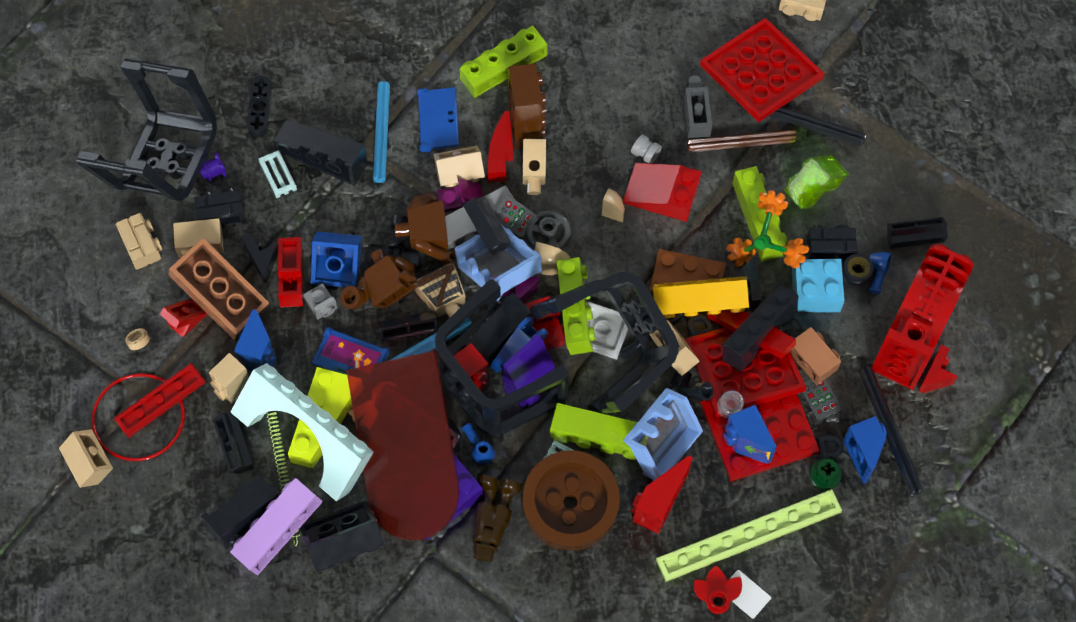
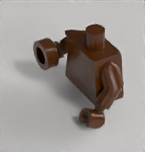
[395,193,456,266]
[340,249,419,310]

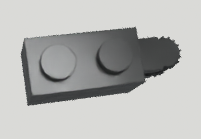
[683,75,712,139]

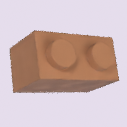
[790,327,841,385]

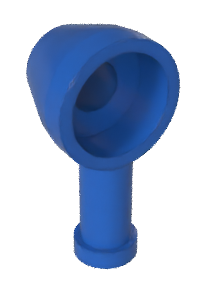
[869,252,891,295]
[461,423,495,466]

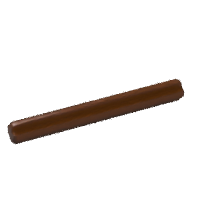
[687,129,797,152]

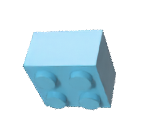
[792,259,844,313]

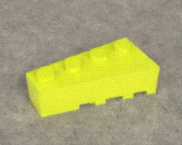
[288,367,364,469]

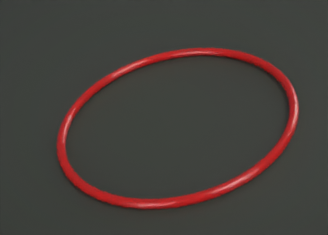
[91,373,185,461]

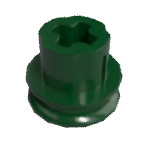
[810,458,842,491]

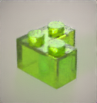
[784,155,849,209]

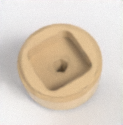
[125,328,150,350]

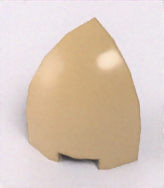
[602,188,625,223]
[534,242,571,275]

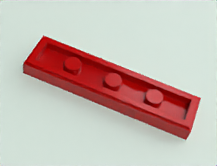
[707,309,796,359]
[114,363,206,439]

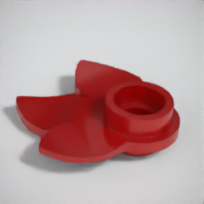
[694,566,742,614]

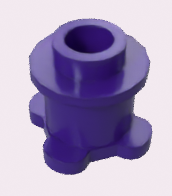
[200,152,227,181]

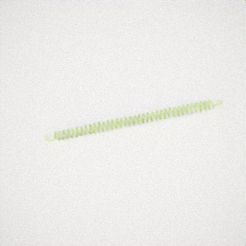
[266,412,300,546]

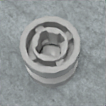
[631,134,662,164]

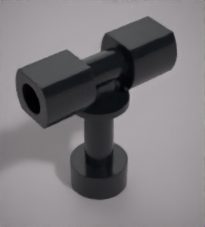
[372,215,420,267]
[668,369,714,416]

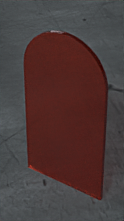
[346,351,459,541]

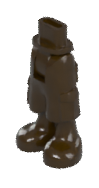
[473,475,522,562]

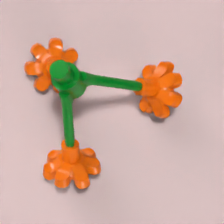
[726,190,809,269]

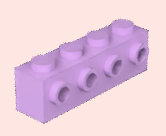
[230,478,323,575]

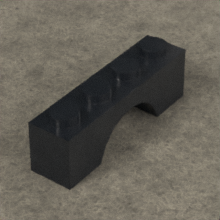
[723,284,799,372]

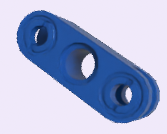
[490,316,548,379]

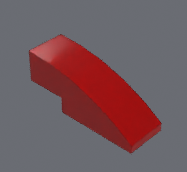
[488,111,513,183]
[278,237,303,308]

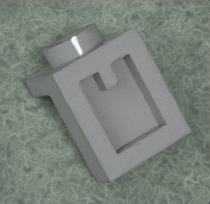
[303,284,337,320]

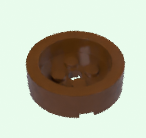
[522,450,620,551]

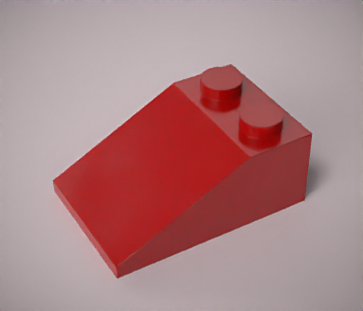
[623,163,702,222]
[631,456,693,534]

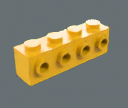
[653,276,749,318]

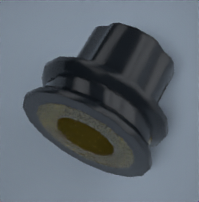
[843,254,874,286]

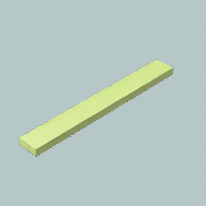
[656,489,842,582]

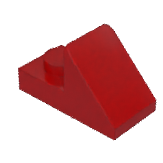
[160,298,207,337]
[919,344,958,393]

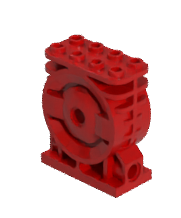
[872,244,974,390]

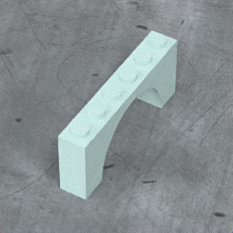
[231,363,373,501]

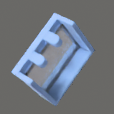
[454,226,542,301]
[623,388,703,480]

